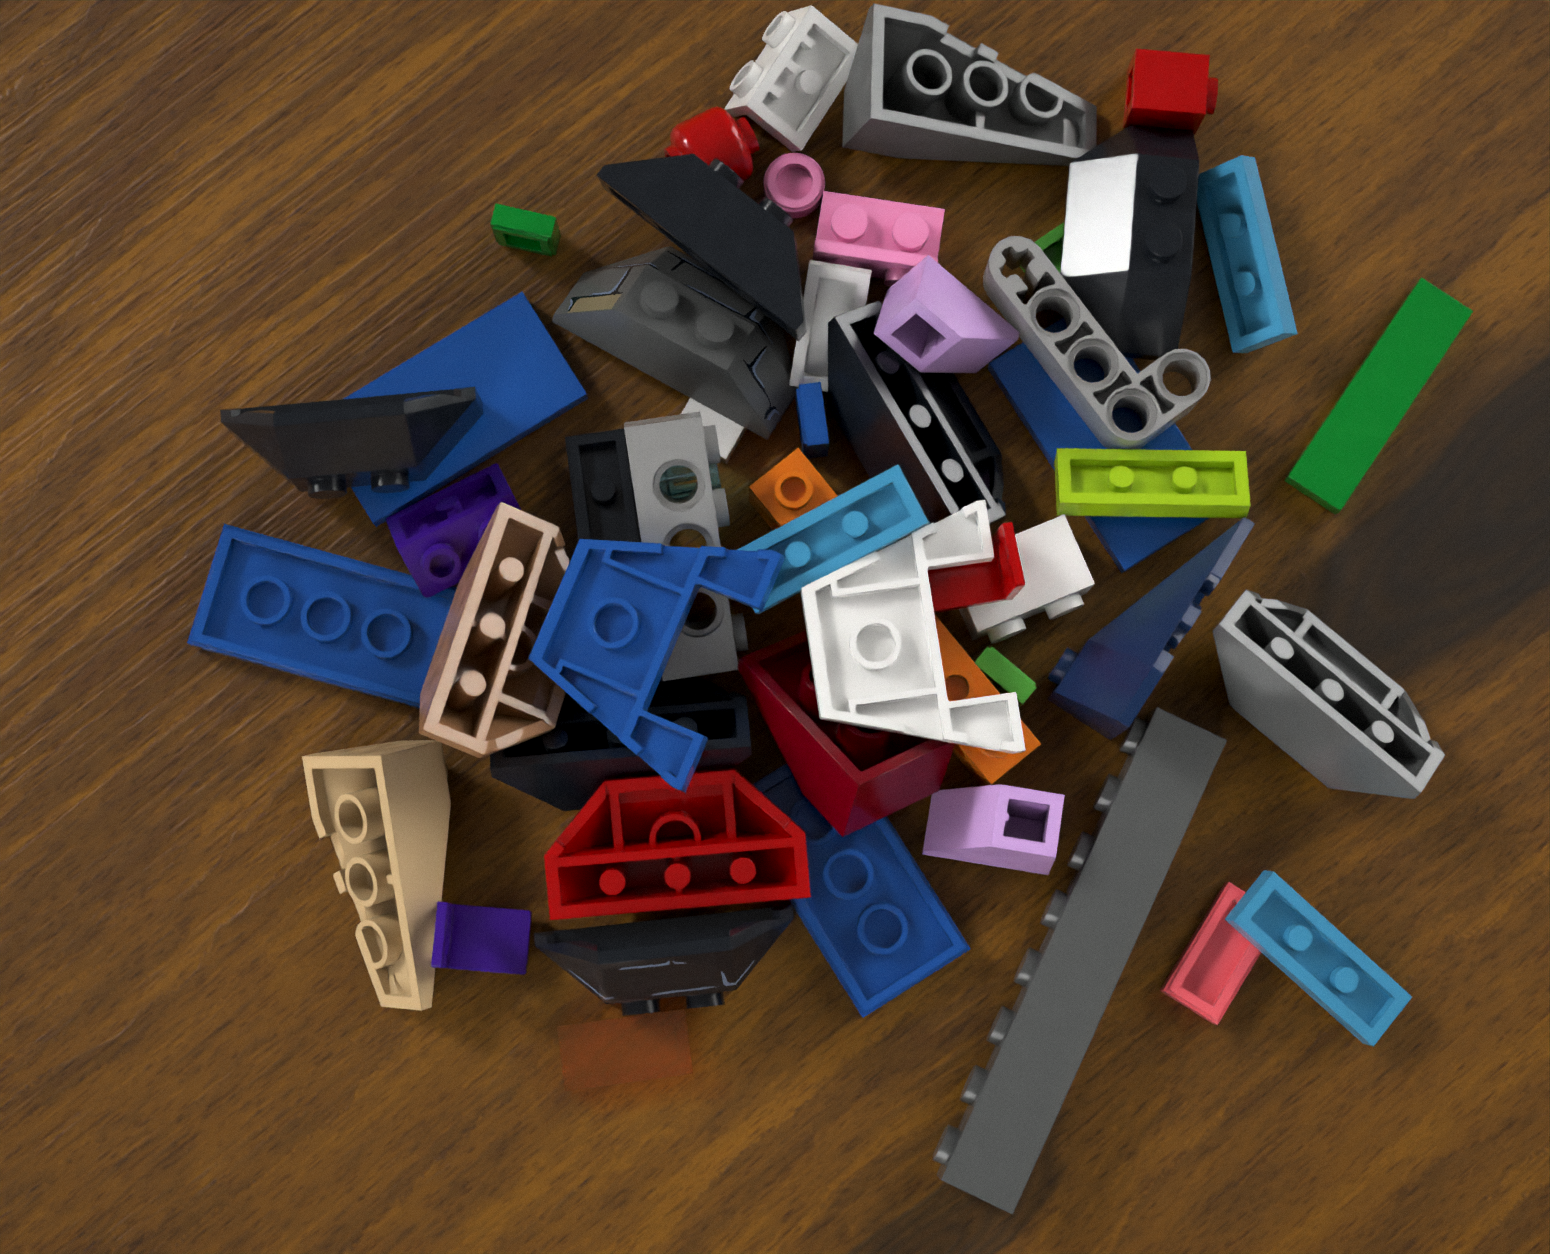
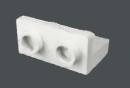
[725,5,858,152]

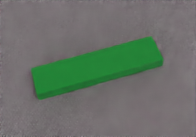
[1284,277,1473,515]

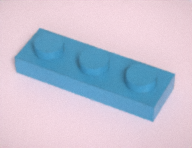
[1197,155,1298,353]
[737,465,930,614]
[1225,870,1412,1047]

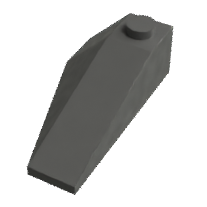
[842,3,1097,166]

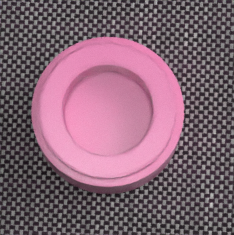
[764,153,825,218]

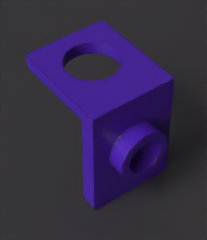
[431,901,532,975]

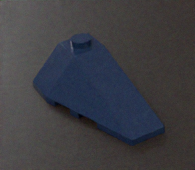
[1047,517,1255,741]

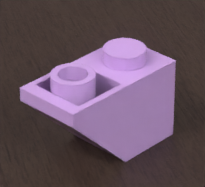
[874,255,1020,373]
[922,784,1065,875]

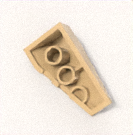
[302,740,451,1011]

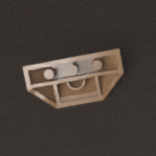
[419,502,570,758]

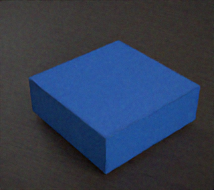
[795,382,829,459]

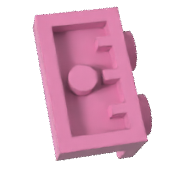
[813,191,945,287]

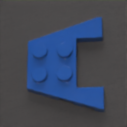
[528,539,785,793]

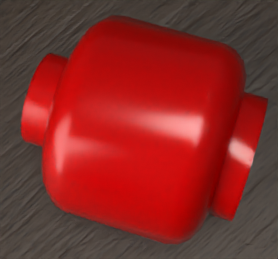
[664,106,760,181]

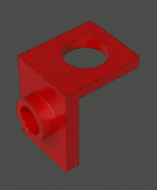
[928,522,1025,613]

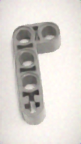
[983,236,1211,449]

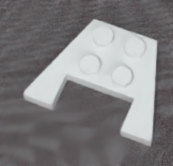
[801,500,1026,754]

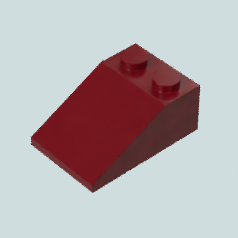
[737,630,955,837]

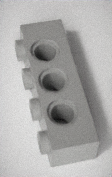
[624,411,748,681]

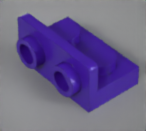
[385,463,521,598]

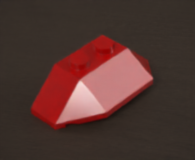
[544,768,811,920]

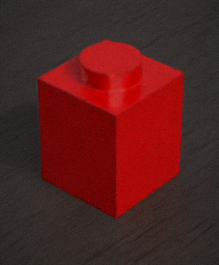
[1123,48,1218,135]

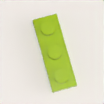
[1054,448,1251,518]

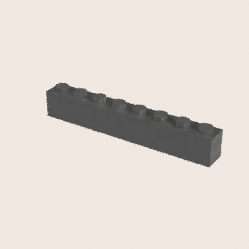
[932,707,1227,1215]

